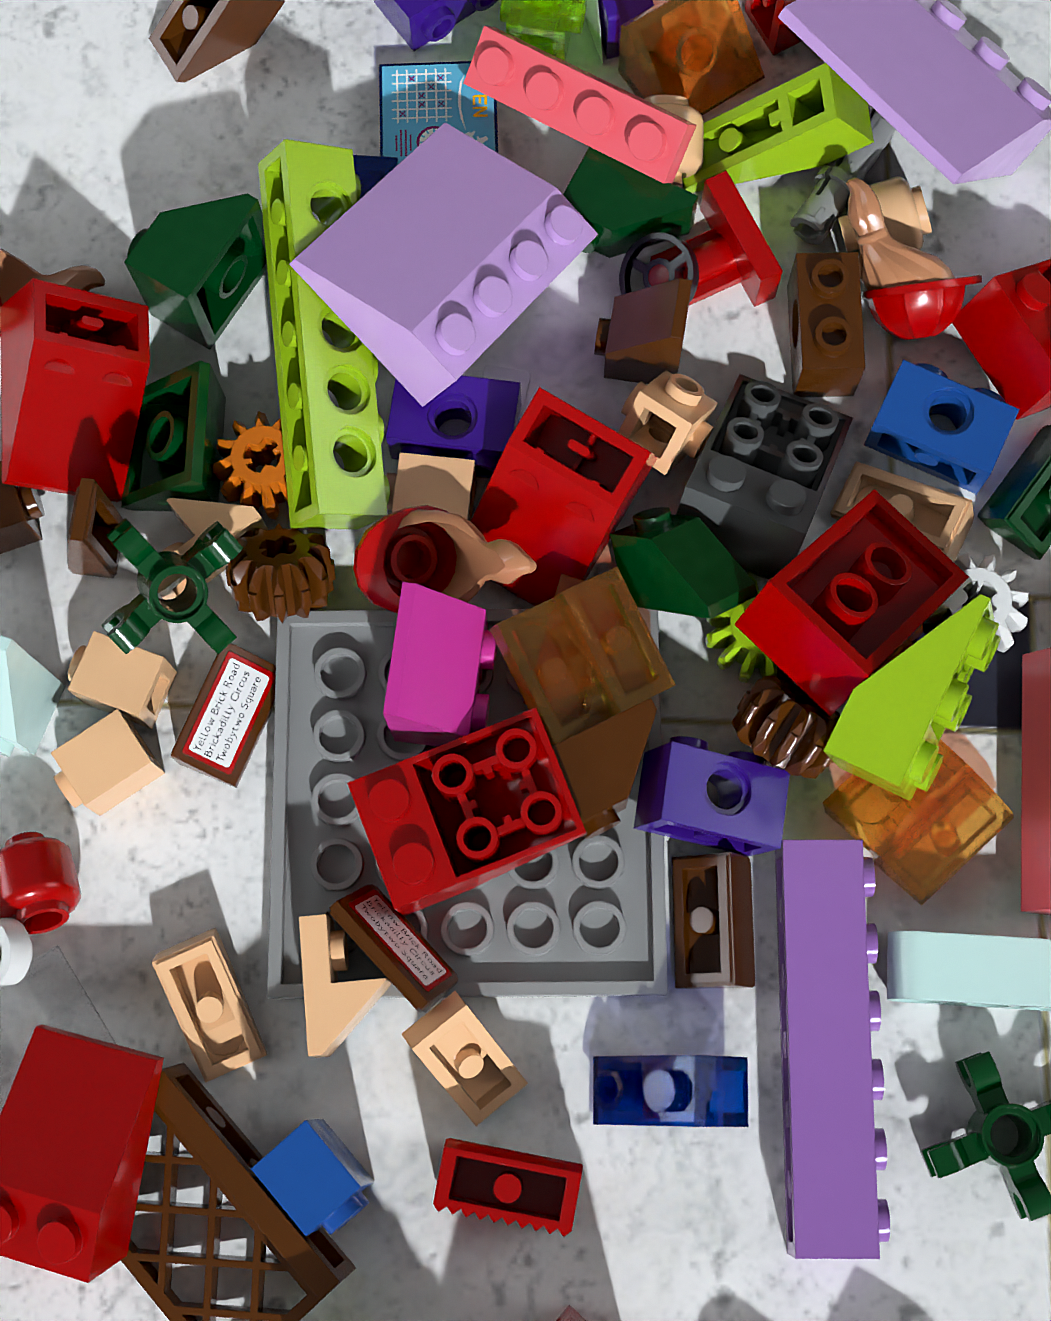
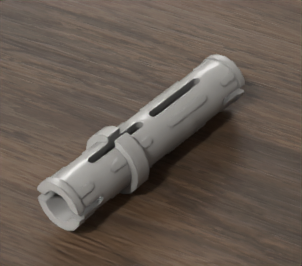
[790,106,896,244]

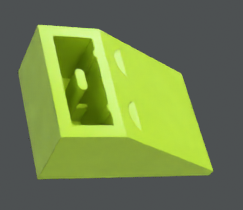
[823,594,1001,801]

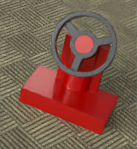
[619,171,783,307]

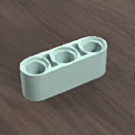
[887,931,1051,1011]

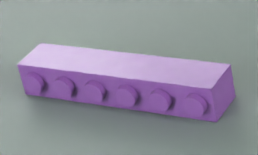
[775,840,890,1259]

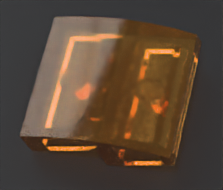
[490,567,676,746]
[822,739,1014,906]

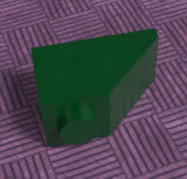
[563,147,698,258]
[610,507,758,619]

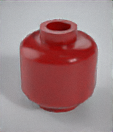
[0,832,81,934]

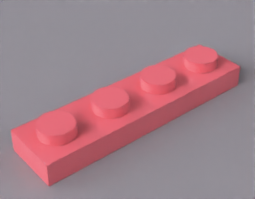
[463,26,697,184]

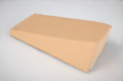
[830,461,974,562]
[152,928,267,1083]

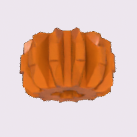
[213,411,288,520]

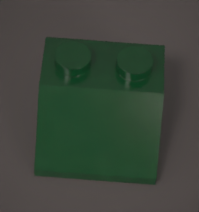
[124,194,267,350]

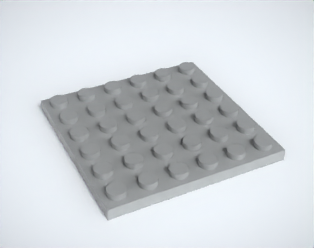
[267,607,668,999]

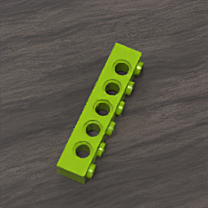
[258,139,390,530]

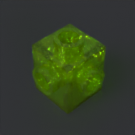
[500,0,587,61]

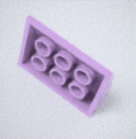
[778,0,1051,185]
[289,122,598,407]

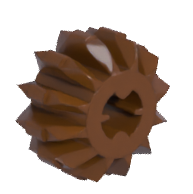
[225,523,336,624]
[731,676,840,779]

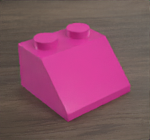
[383,582,498,747]

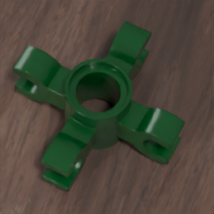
[101,518,243,654]
[920,1051,1051,1221]

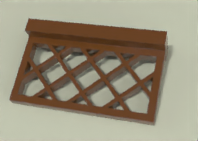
[121,1063,356,1321]

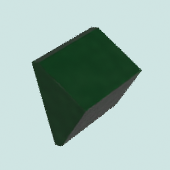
[121,360,226,511]

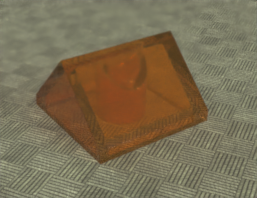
[618,0,765,115]

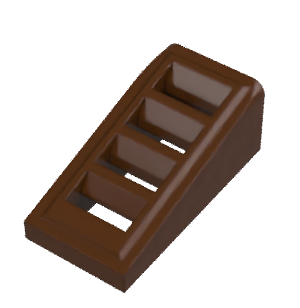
[67,478,124,578]

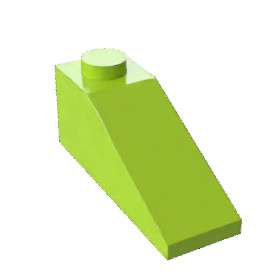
[682,63,874,193]

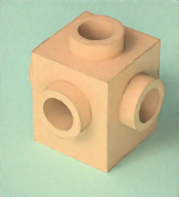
[618,370,718,475]

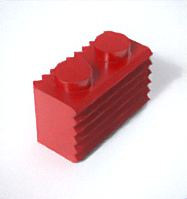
[433,1138,583,1237]

